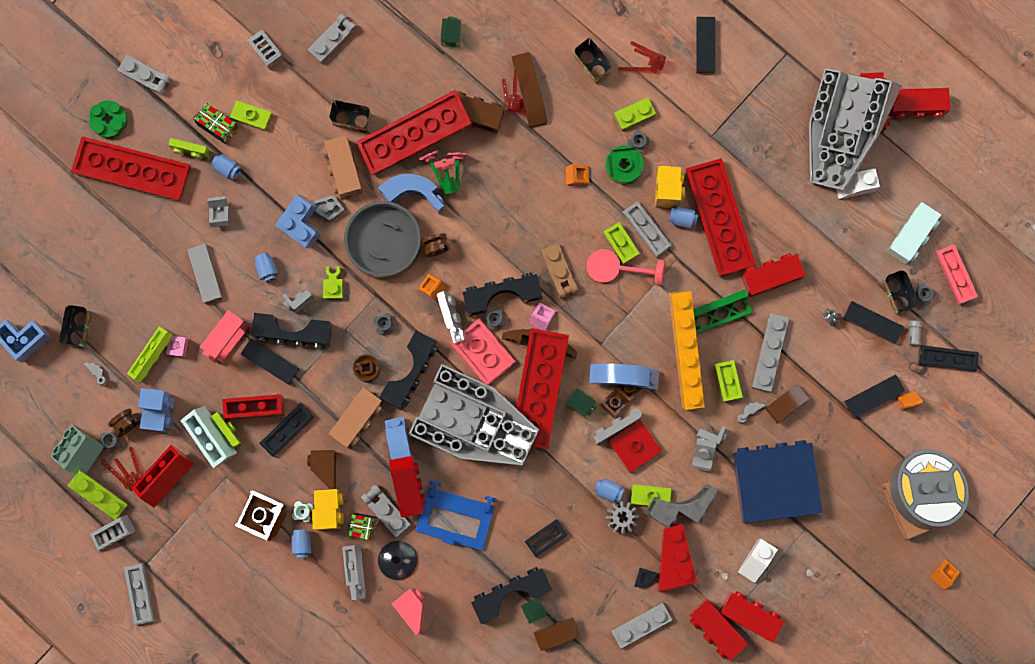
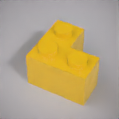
[655,166,685,208]
[312,489,344,530]

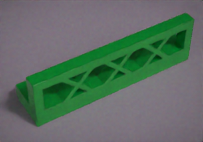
[693,289,752,335]

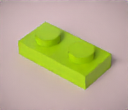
[614,97,656,131]
[168,138,210,159]
[603,222,640,265]
[714,360,743,402]

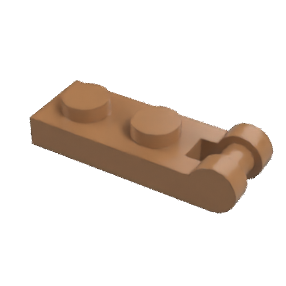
[541,243,578,299]

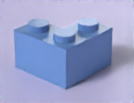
[275,194,321,248]
[0,319,51,363]
[138,388,175,433]

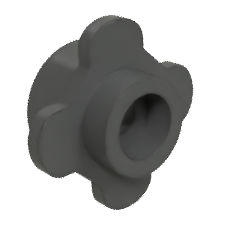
[627,131,650,153]
[915,283,936,306]
[823,308,840,326]
[484,309,505,330]
[373,313,395,335]
[100,430,121,451]

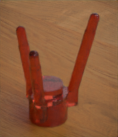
[618,41,666,73]
[502,69,525,112]
[101,447,143,492]

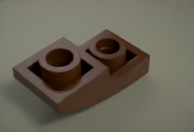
[765,384,810,424]
[600,385,642,418]
[534,617,580,651]

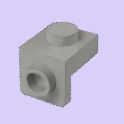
[207,196,230,228]
[696,425,727,446]

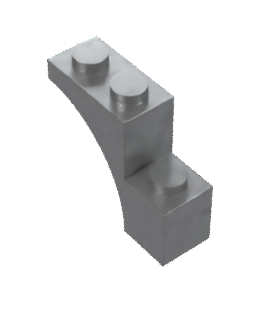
[644,484,718,528]

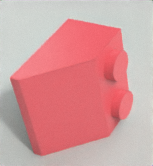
[392,588,425,635]

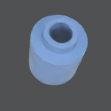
[211,154,241,180]
[669,206,698,229]
[254,253,278,282]
[594,478,625,503]
[291,530,312,558]

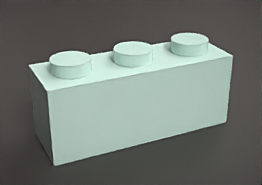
[887,202,941,265]
[180,406,237,468]

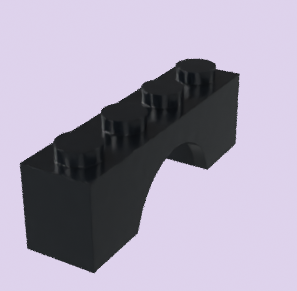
[462,273,542,317]
[251,313,333,349]
[379,330,438,410]
[471,567,552,624]

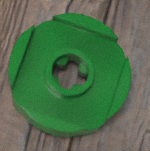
[89,100,128,139]
[605,145,643,184]

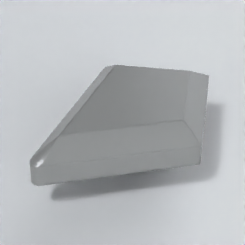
[312,195,345,222]

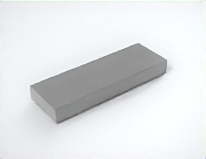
[622,201,672,258]
[187,244,222,304]
[123,563,155,625]

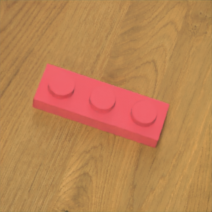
[935,244,978,305]

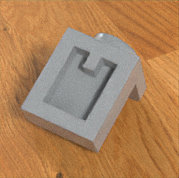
[283,290,315,313]
[692,438,717,471]

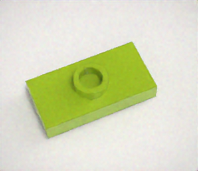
[230,100,272,131]
[212,412,243,448]
[631,484,671,506]

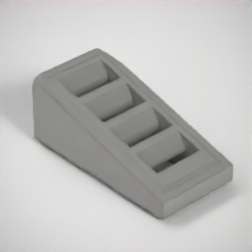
[247,29,284,69]
[90,515,135,551]

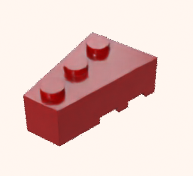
[657,524,697,591]

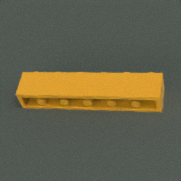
[669,290,704,410]

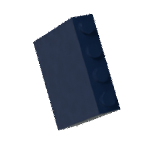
[732,440,822,523]

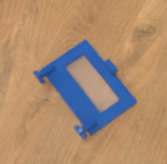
[415,480,496,551]

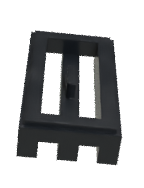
[525,519,567,557]

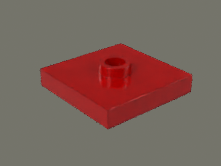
[608,419,662,473]

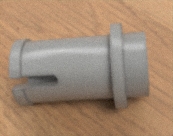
[908,321,924,345]

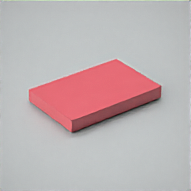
[450,319,516,385]

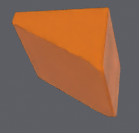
[565,164,589,185]
[418,274,447,302]
[897,391,923,410]
[930,559,960,590]

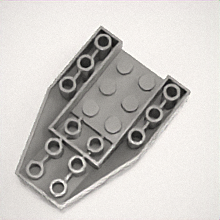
[809,68,902,191]
[409,364,539,466]

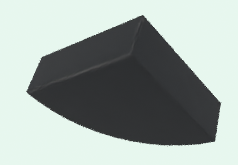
[634,568,659,587]

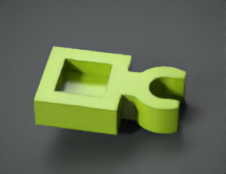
[323,266,343,299]

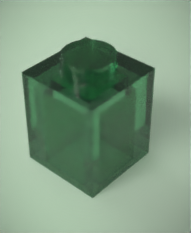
[441,17,462,47]
[565,388,596,419]
[521,597,547,624]

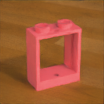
[200,310,250,363]

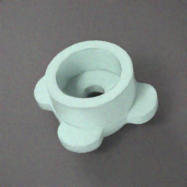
[292,501,313,522]

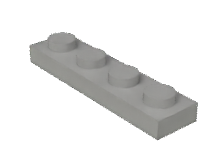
[751,313,789,393]

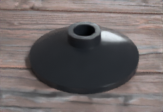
[378,541,417,580]

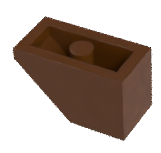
[307,450,336,490]

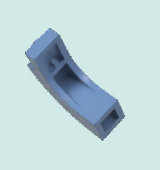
[378,174,445,215]
[589,364,659,390]
[385,417,412,459]

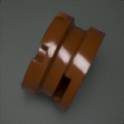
[421,233,451,257]
[353,354,381,382]
[108,408,140,437]

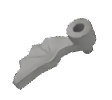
[84,363,107,386]
[737,402,765,424]

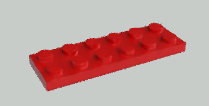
[356,90,473,176]
[71,136,191,201]
[685,158,756,277]
[516,328,569,450]

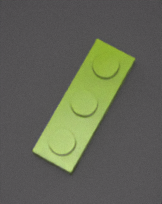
[127,326,173,383]
[68,470,128,520]

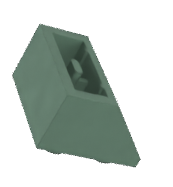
[50,424,104,475]

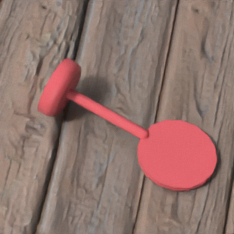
[586,249,666,287]

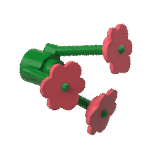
[419,151,468,194]

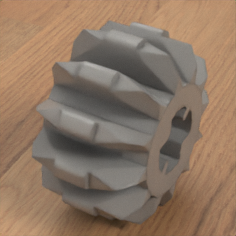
[605,501,639,534]

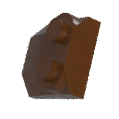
[235,490,287,541]

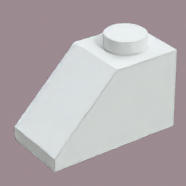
[836,168,880,200]
[738,539,778,583]

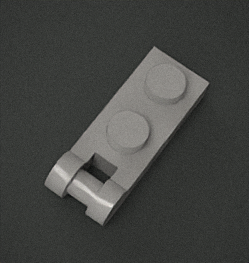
[307,13,357,64]
[117,54,172,95]
[592,408,642,445]
[361,484,411,538]

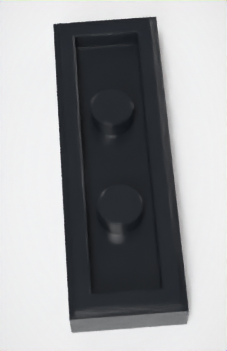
[696,17,715,73]
[843,301,904,344]
[241,338,299,385]
[918,345,979,372]
[844,374,905,418]
[259,403,315,457]

